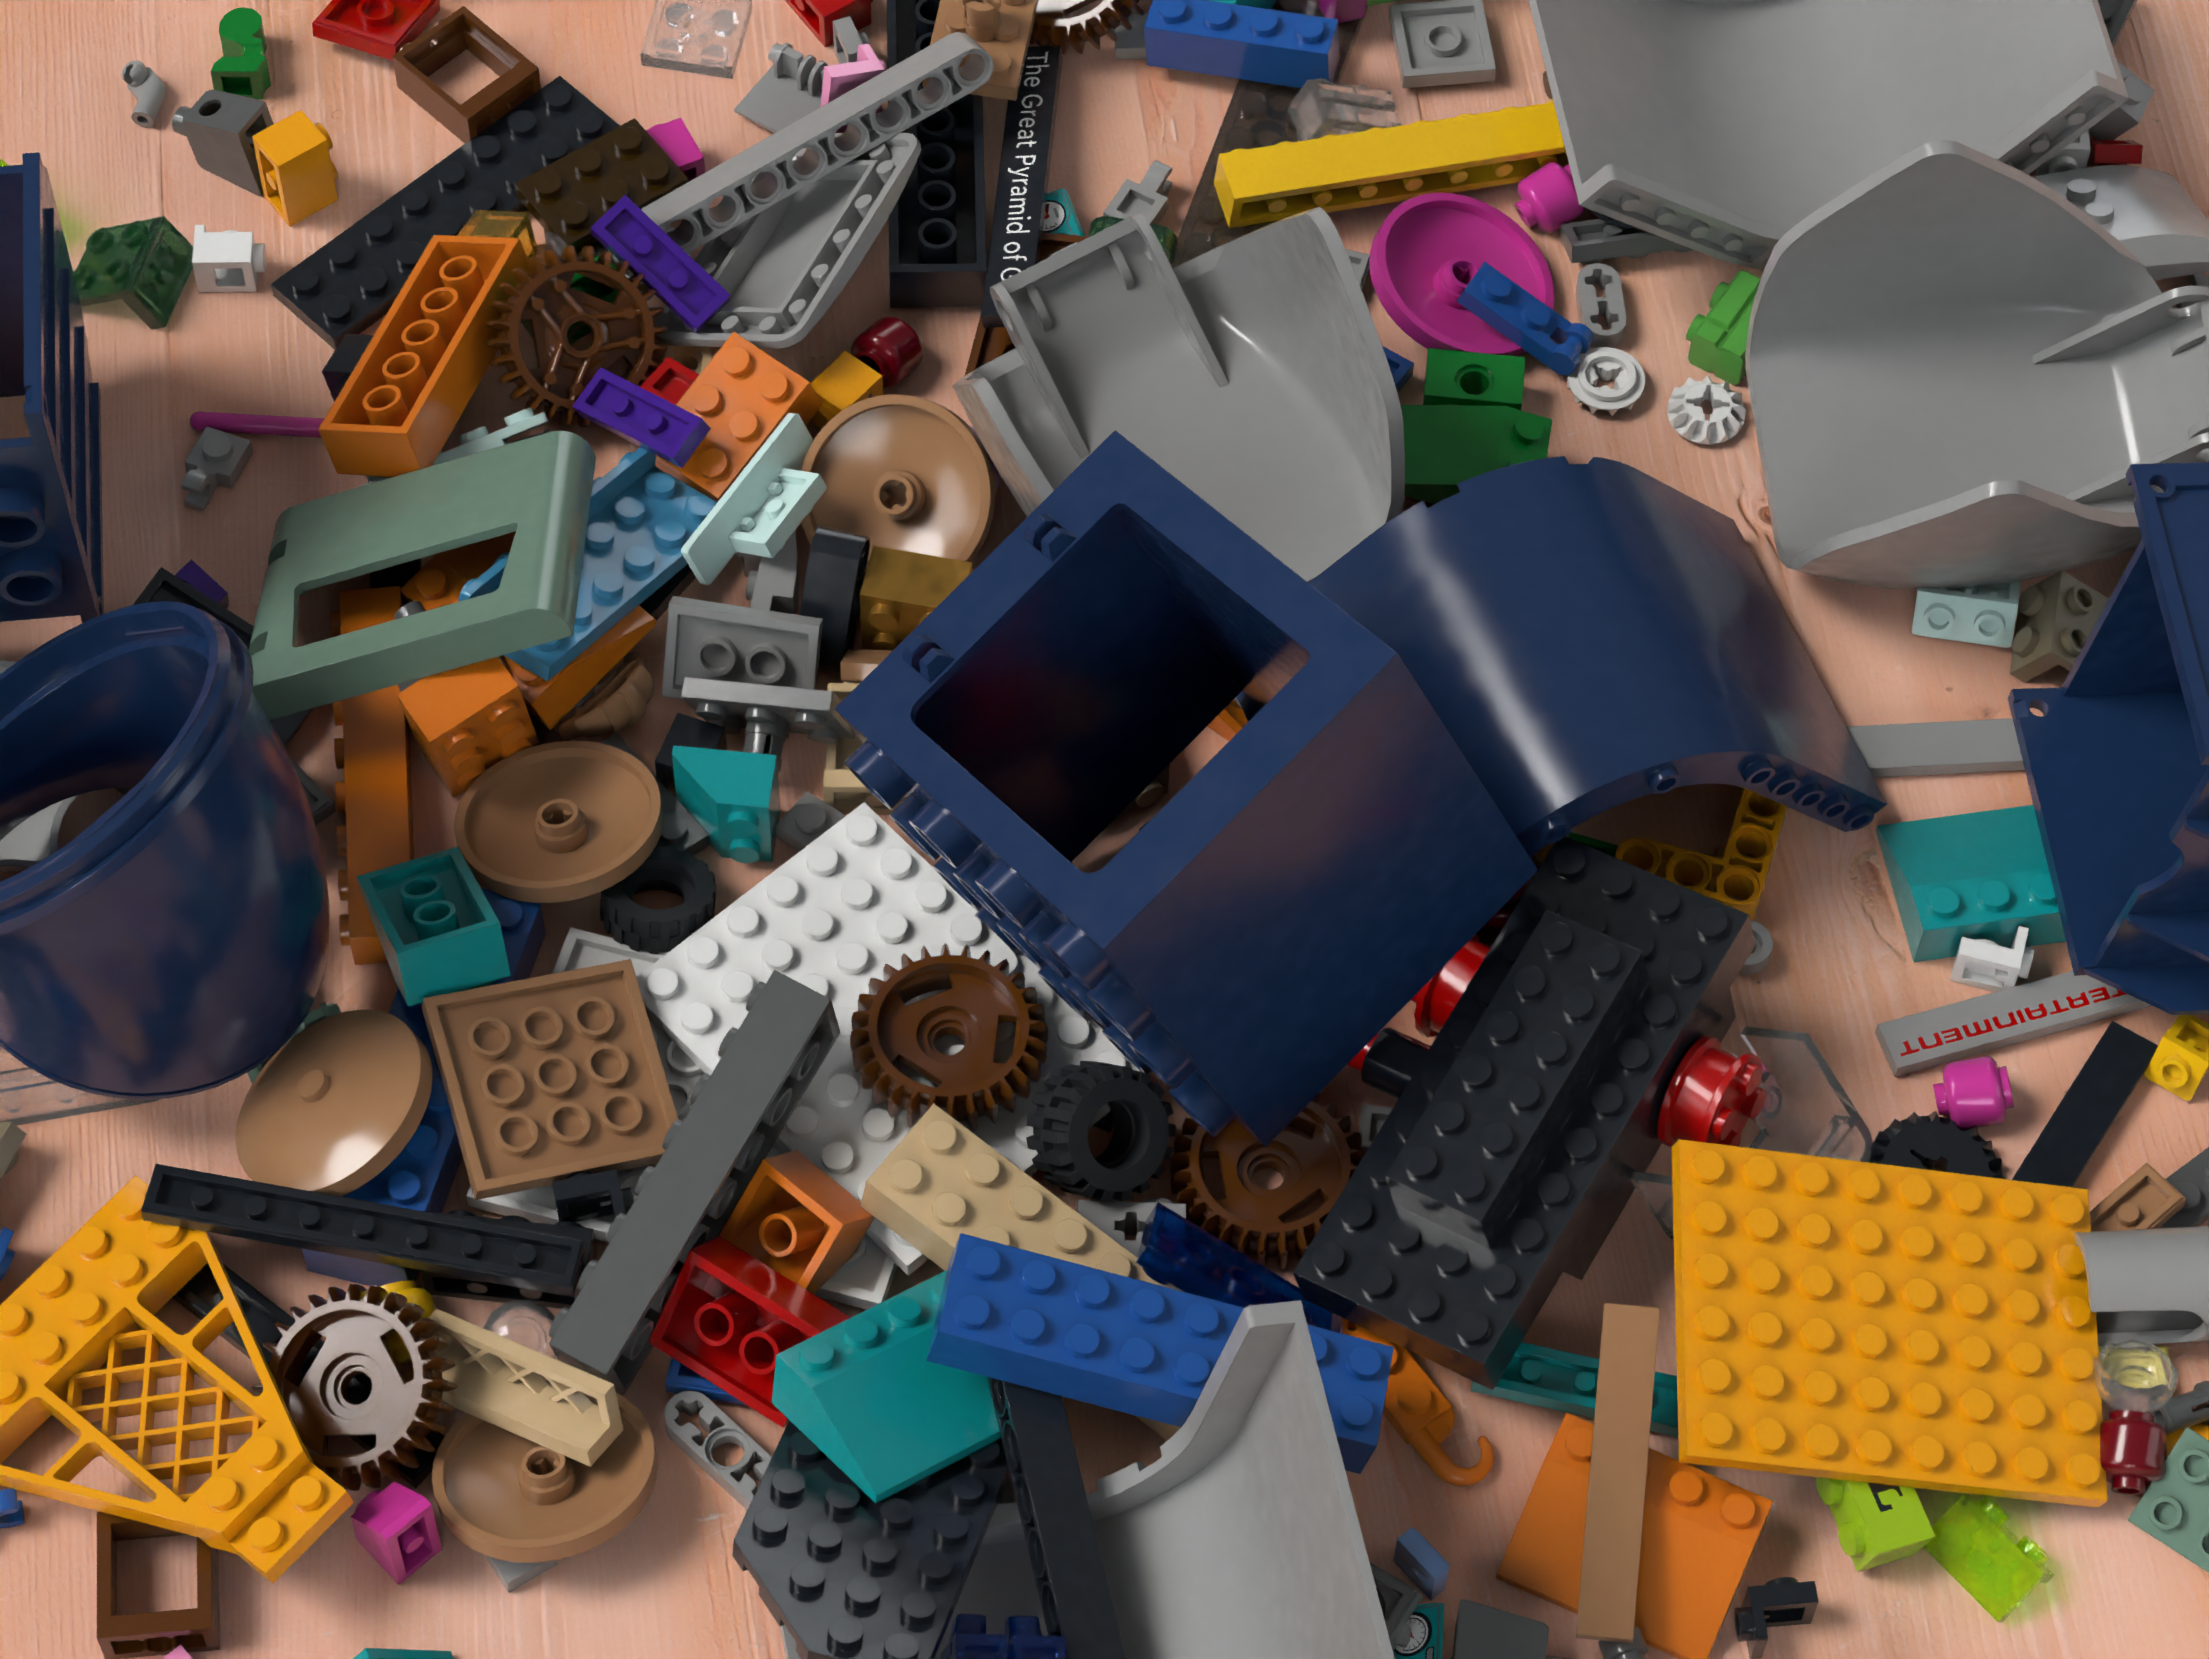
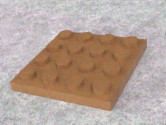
[422,959,678,1200]

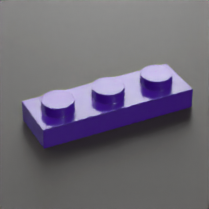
[591,195,731,333]
[572,367,711,468]

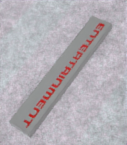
[1875,971,2152,1077]

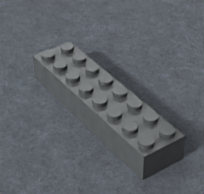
[549,970,841,1396]

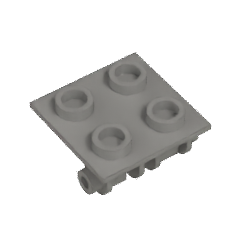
[734,43,828,133]

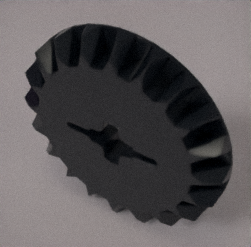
[1865,1111,2005,1179]

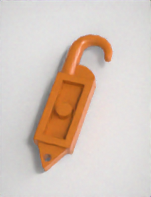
[1341,1318,1495,1486]

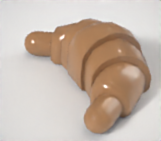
[557,652,654,741]

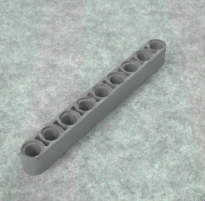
[606,32,994,277]

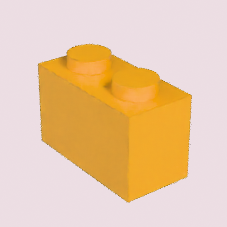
[252,110,338,227]

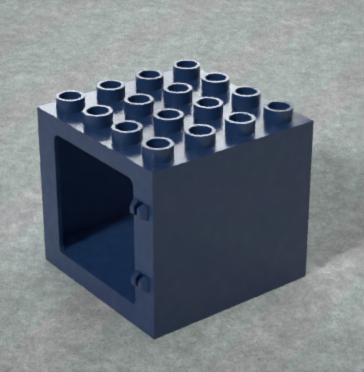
[835,430,1538,1147]

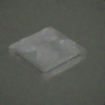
[640,0,752,79]

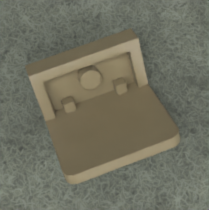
[2009,570,2109,683]

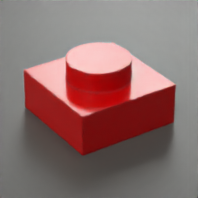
[2088,139,2143,166]
[640,356,699,405]

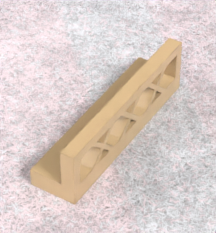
[411,1309,624,1467]

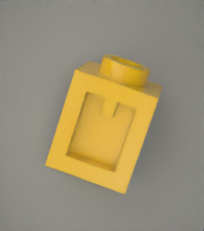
[2144,1015,2209,1101]

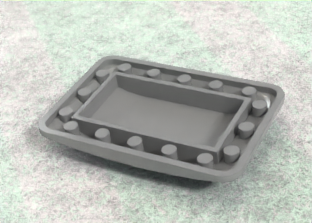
[654,133,921,349]
[2033,165,2209,281]

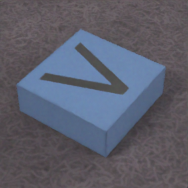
[1393,1527,1450,1601]

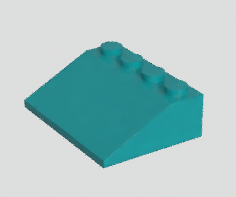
[1876,805,2066,962]
[772,1270,1001,1503]

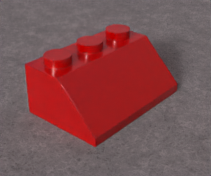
[648,1236,851,1428]

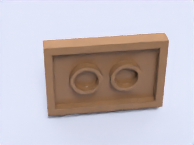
[923,0,1039,101]

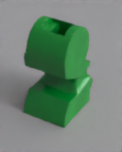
[210,7,271,99]

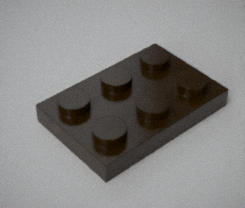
[514,118,688,253]

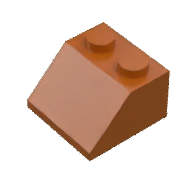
[718,1150,875,1294]

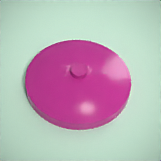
[1369,193,1554,356]

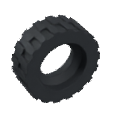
[600,845,717,954]

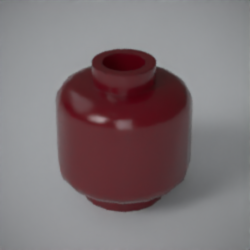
[851,317,923,389]
[2100,1410,2167,1495]

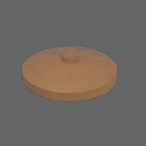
[801,394,996,562]
[454,741,664,903]
[236,1009,432,1197]
[432,1380,658,1563]

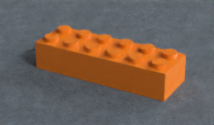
[318,235,531,477]

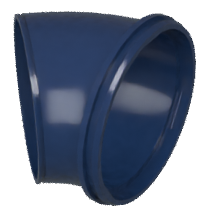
[0,601,330,1100]

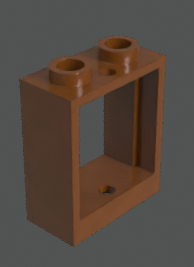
[393,6,541,144]
[97,1512,220,1659]

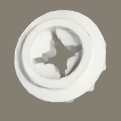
[1567,347,1645,416]
[1667,375,1746,445]

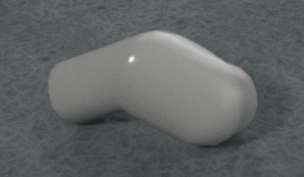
[121,60,166,128]

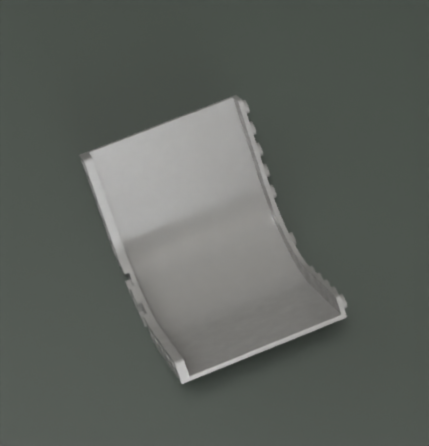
[1528,0,2129,269]
[780,1300,1395,1659]

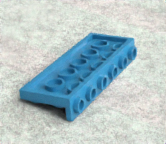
[458,447,717,681]

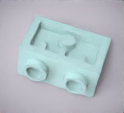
[1912,580,2021,648]

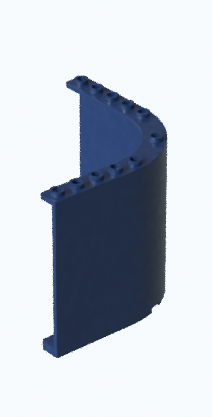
[1237,456,1888,857]

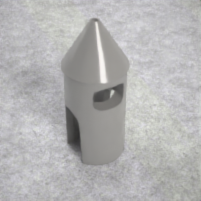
[2074,1226,2209,1346]

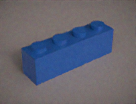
[1144,0,1340,92]

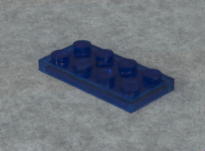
[1136,1202,1342,1333]

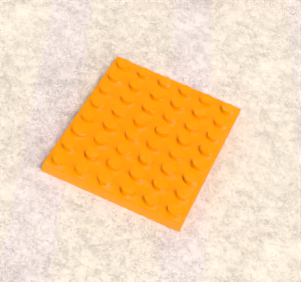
[1671,1139,2108,1508]

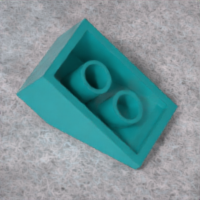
[357,847,511,1007]

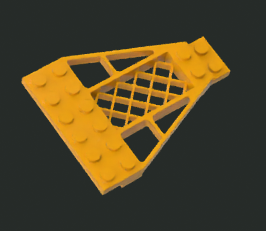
[0,1175,354,1584]

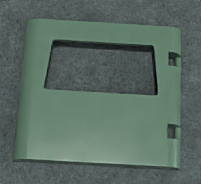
[249,431,596,720]

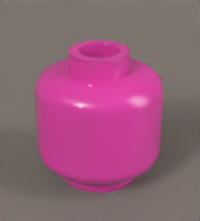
[1514,162,1585,233]
[1933,1056,2014,1130]

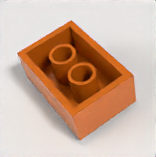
[655,332,822,502]
[396,657,539,798]

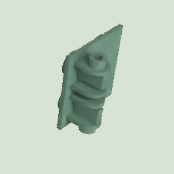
[2128,1427,2209,1572]

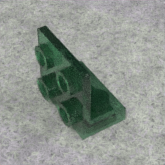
[73,216,193,330]

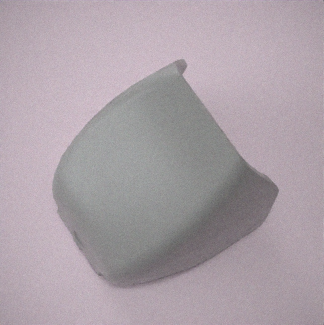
[1745,140,2209,589]
[952,207,1405,583]

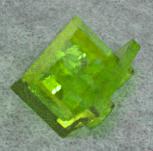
[1924,1494,2055,1622]

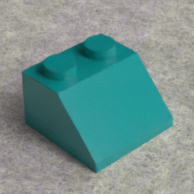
[672,745,780,863]

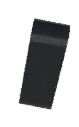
[799,525,870,674]

